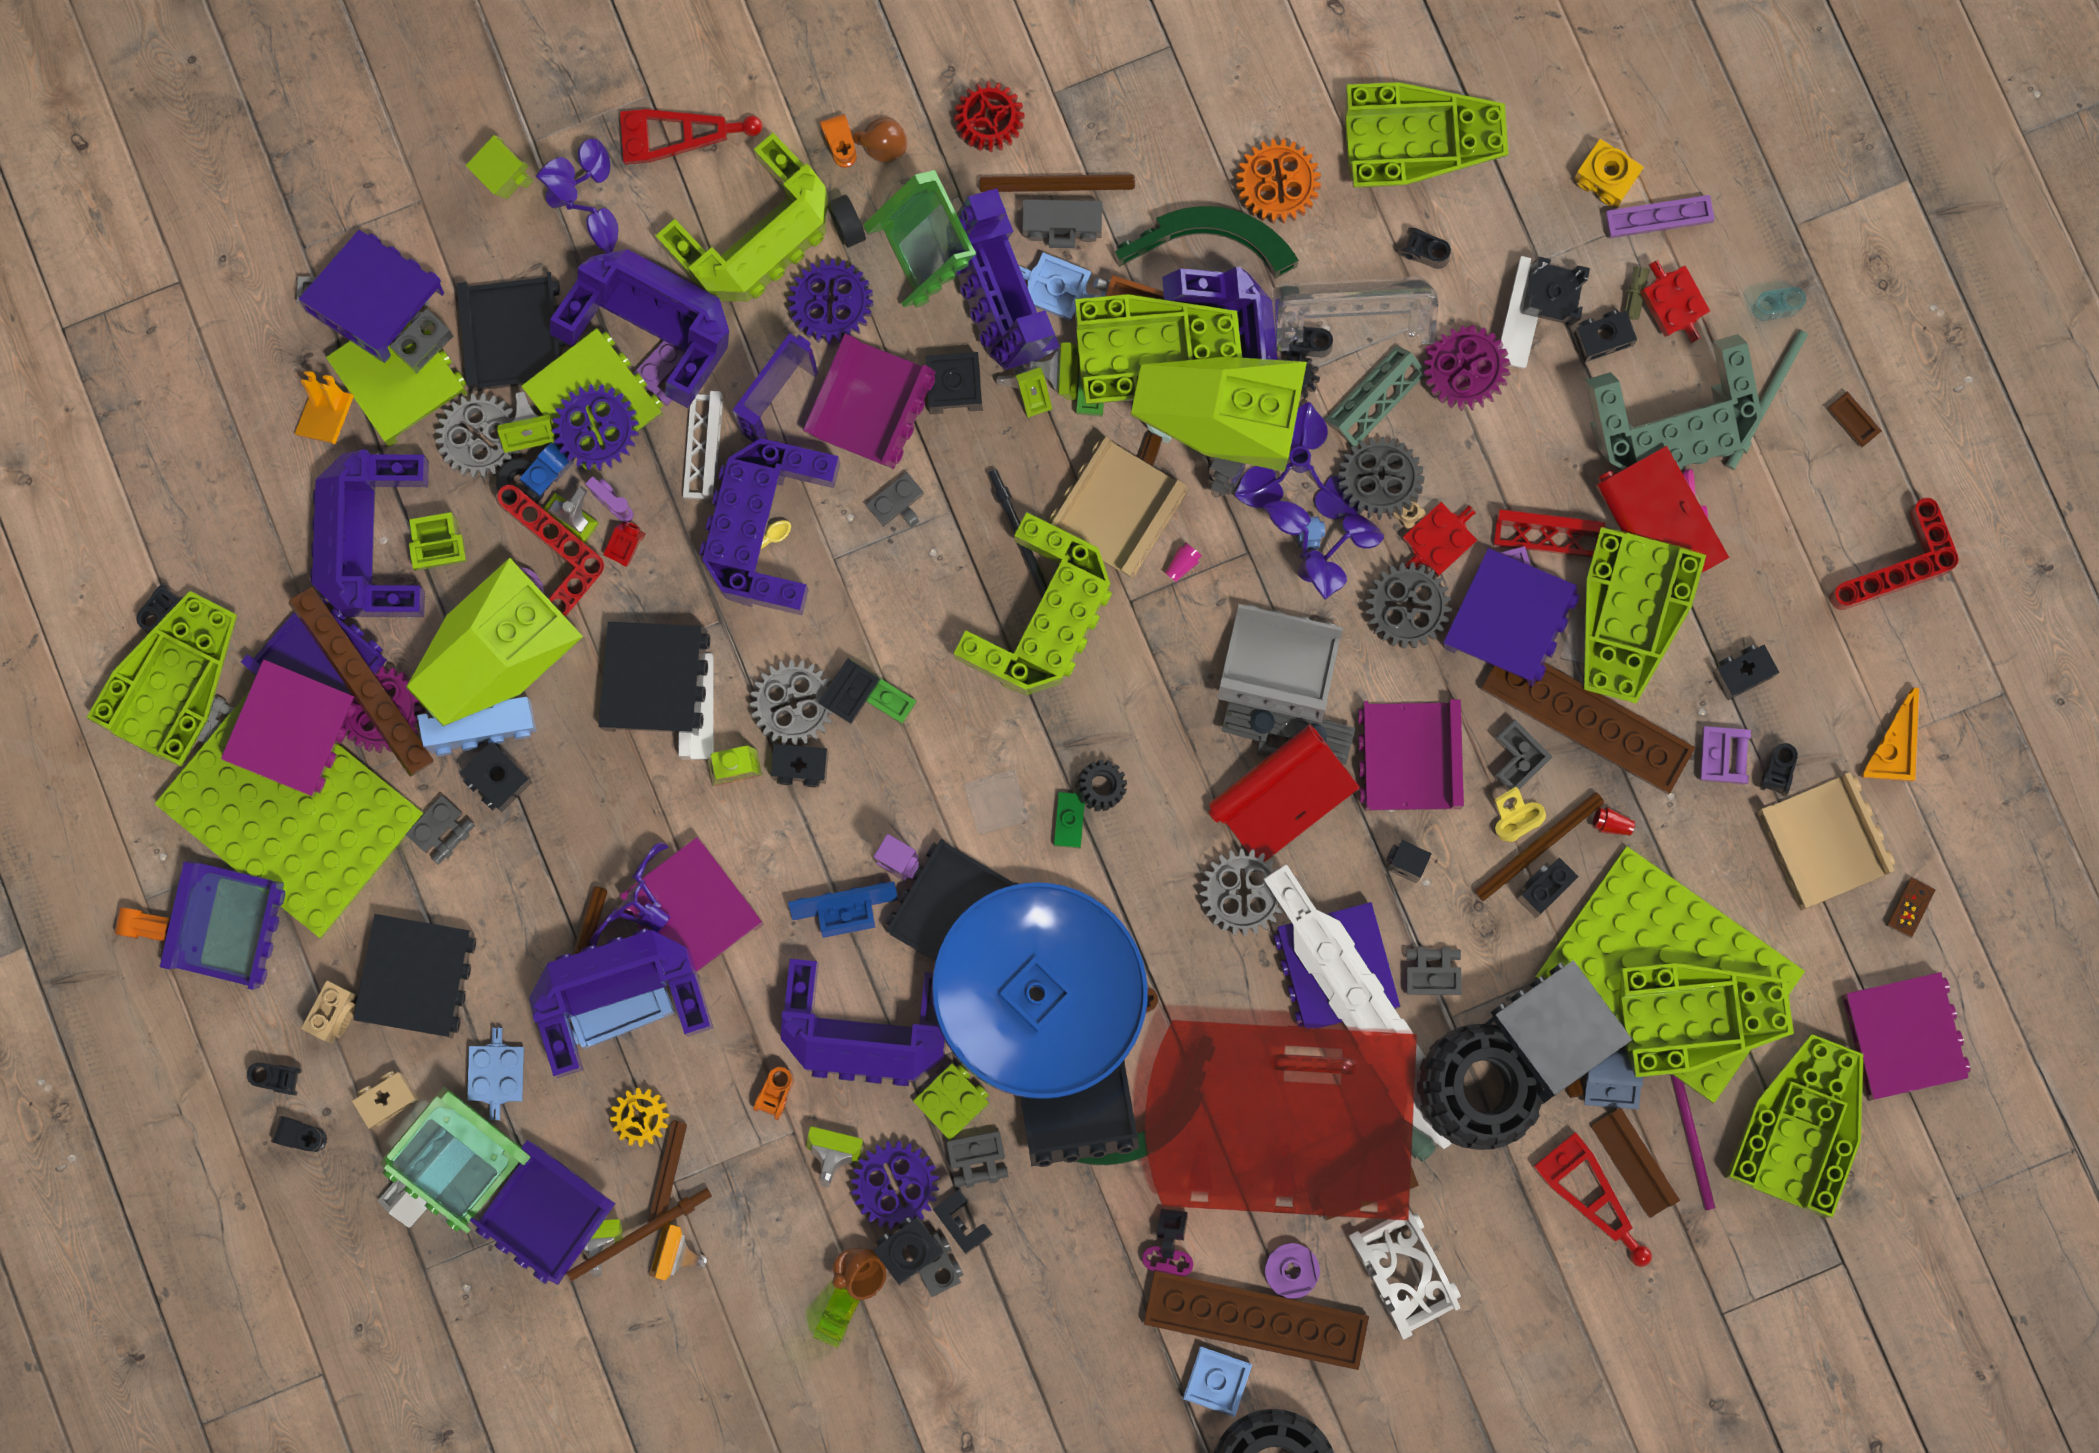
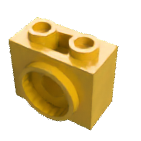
[1574,139,1644,208]

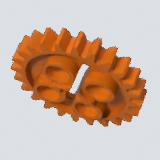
[1236,139,1321,224]

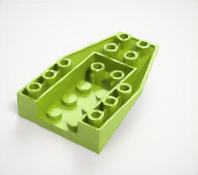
[1131,357,1307,472]
[406,558,583,727]
[1724,1034,1863,1218]

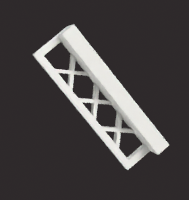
[683,391,723,500]

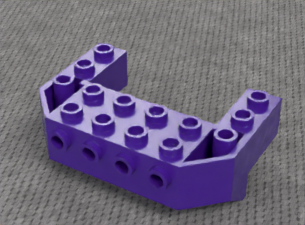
[948,189,1060,370]
[550,249,729,408]
[1162,267,1278,360]
[700,438,840,615]
[310,450,429,617]
[529,929,714,1078]
[781,959,946,1086]

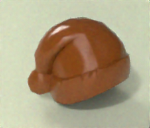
[853,117,908,163]
[832,1248,886,1300]

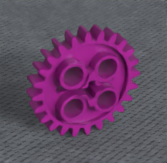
[1424,325,1511,411]
[344,666,425,753]

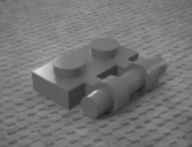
[405,796,475,865]
[1406,946,1462,995]
[947,1131,1009,1188]

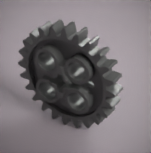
[1338,437,1425,520]
[1364,562,1452,649]

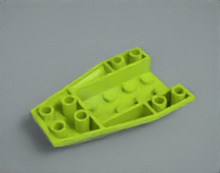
[1345,82,1509,188]
[1075,295,1242,404]
[1584,527,1706,704]
[86,591,237,767]
[1619,963,1794,1078]

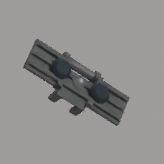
[1221,702,1355,765]

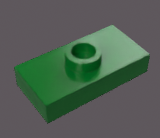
[1054,792,1085,849]

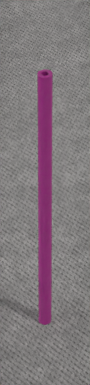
[1670,1074,1716,1211]

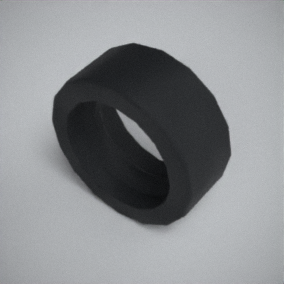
[827,194,866,248]

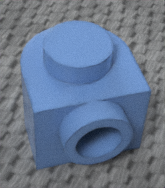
[1297,516,1325,550]

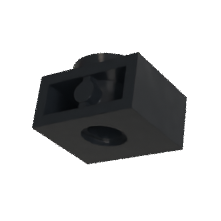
[461,741,532,812]
[1517,857,1579,918]
[873,1216,944,1286]

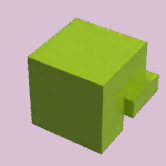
[465,135,534,199]
[409,512,467,571]

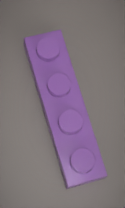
[1605,195,1715,239]

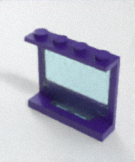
[160,861,285,990]

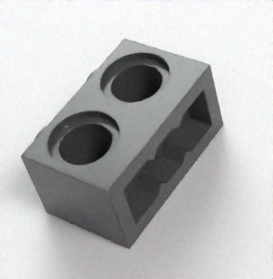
[390,309,454,374]
[908,1233,964,1297]

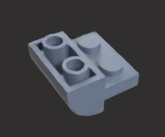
[1584,1049,1643,1109]

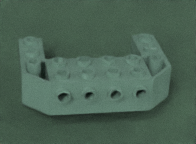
[1585,334,1762,470]

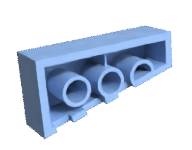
[417,697,537,756]

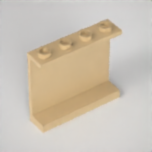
[1049,436,1189,579]
[1757,772,1895,911]

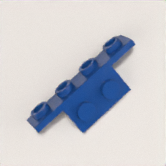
[788,881,898,938]

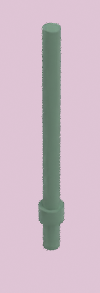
[1725,330,1808,470]

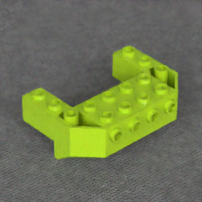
[655,132,828,302]
[953,512,1112,695]

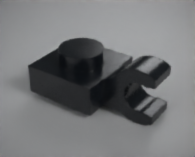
[1157,1209,1188,1259]

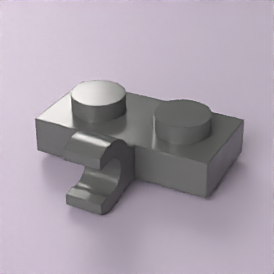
[866,472,924,528]

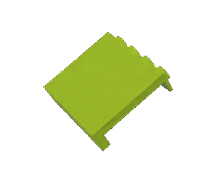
[326,313,467,447]
[521,328,664,473]

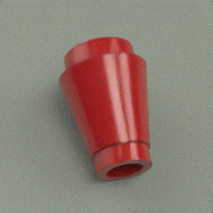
[1593,807,1635,836]

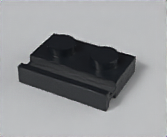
[818,658,881,725]

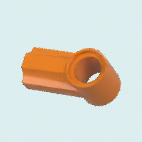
[114,907,171,941]

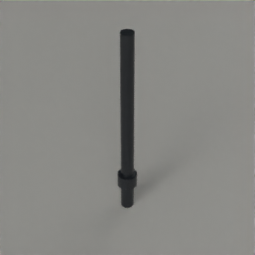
[988,469,1048,599]

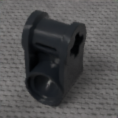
[1398,227,1451,269]
[1282,325,1333,358]
[136,583,183,634]
[1760,743,1798,797]
[247,1063,302,1096]
[271,1116,328,1152]

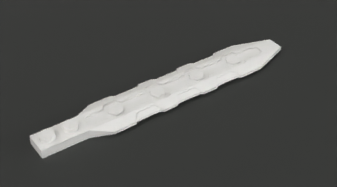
[1263,864,1452,1149]

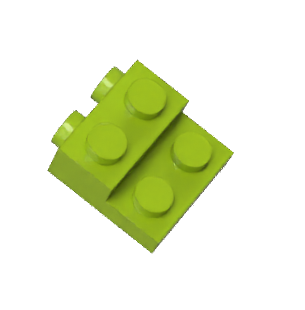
[913,1064,990,1141]

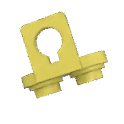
[1494,787,1546,842]

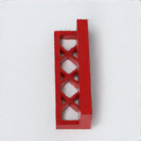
[1493,509,1606,558]

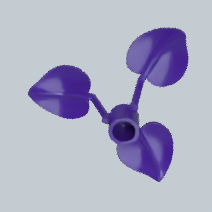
[536,139,619,254]
[1235,402,1358,519]
[1263,501,1384,600]
[590,842,671,946]

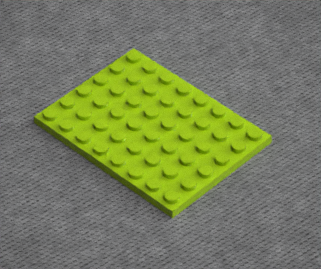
[155,690,424,939]
[1534,846,1805,1104]

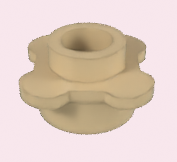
[1393,501,1425,529]

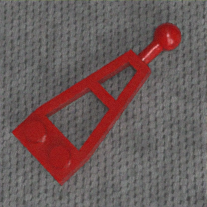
[620,109,763,165]
[1533,1132,1652,1267]

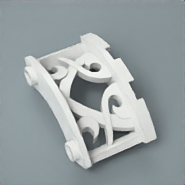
[1349,1207,1461,1340]

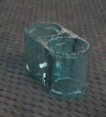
[1752,287,1806,321]

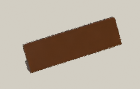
[1591,1107,1680,1218]

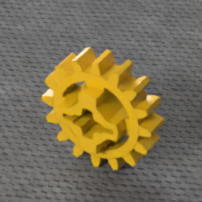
[610,1088,670,1147]

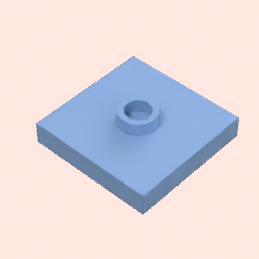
[1183,1346,1252,1417]

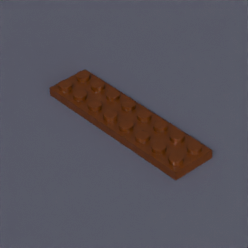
[1481,663,1696,795]
[1144,1271,1369,1370]

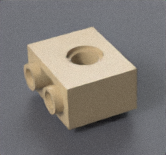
[301,981,358,1044]

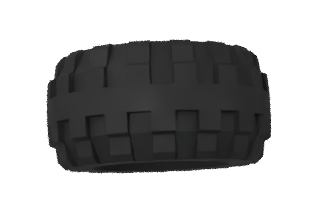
[1417,1024,1544,1150]
[1213,1409,1334,1453]

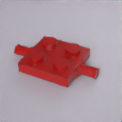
[1640,260,1710,343]
[1402,501,1477,577]

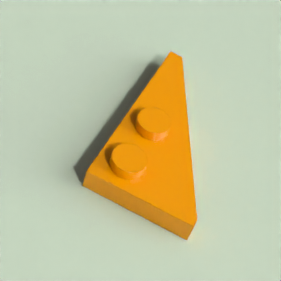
[1862,687,1919,782]

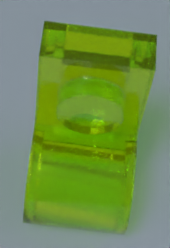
[813,1288,861,1349]

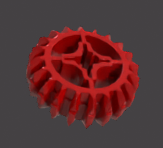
[954,81,1025,153]

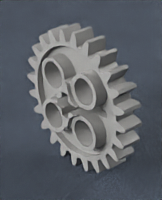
[435,393,520,479]
[750,659,834,746]
[1200,849,1283,937]

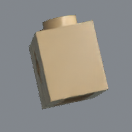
[352,1071,419,1130]

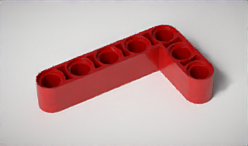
[496,485,604,616]
[1830,497,1959,610]

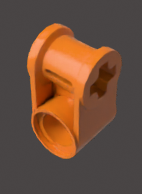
[820,114,857,168]
[753,1067,795,1121]

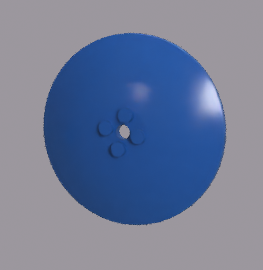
[932,882,1148,1099]

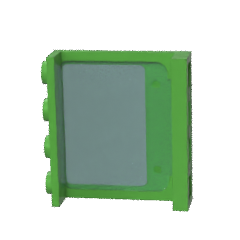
[863,170,976,308]
[380,1086,531,1233]

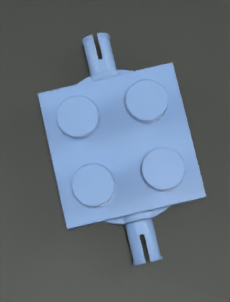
[1019,253,1091,321]
[468,1028,524,1120]

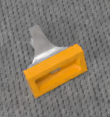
[649,1224,707,1280]

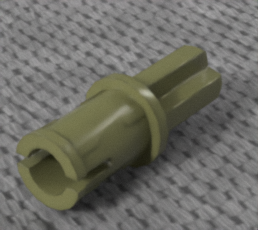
[1625,266,1650,320]

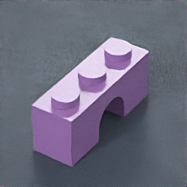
[874,834,920,882]

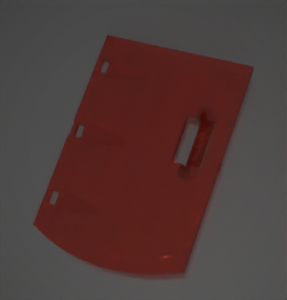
[1145,1020,1417,1221]

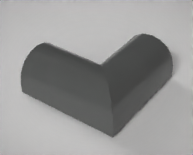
[1495,719,1552,791]

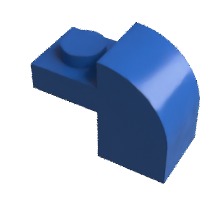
[519,443,574,497]

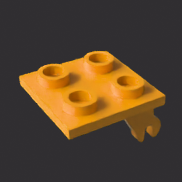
[295,371,354,444]

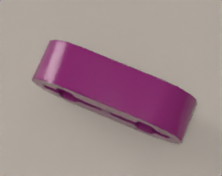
[1142,1246,1193,1276]

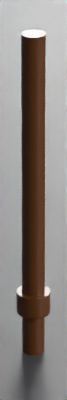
[566,1188,712,1282]

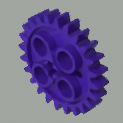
[788,258,874,344]
[552,384,639,471]
[851,1141,939,1230]

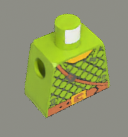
[707,746,763,787]

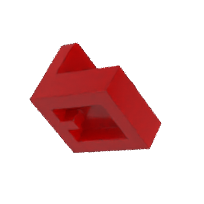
[603,522,646,567]

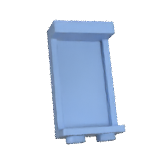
[569,988,675,1049]

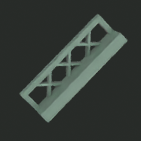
[1325,345,1425,447]

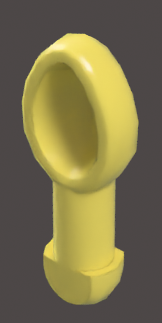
[761,520,791,549]

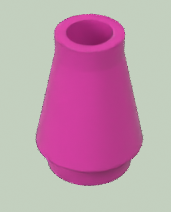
[1164,542,1202,582]

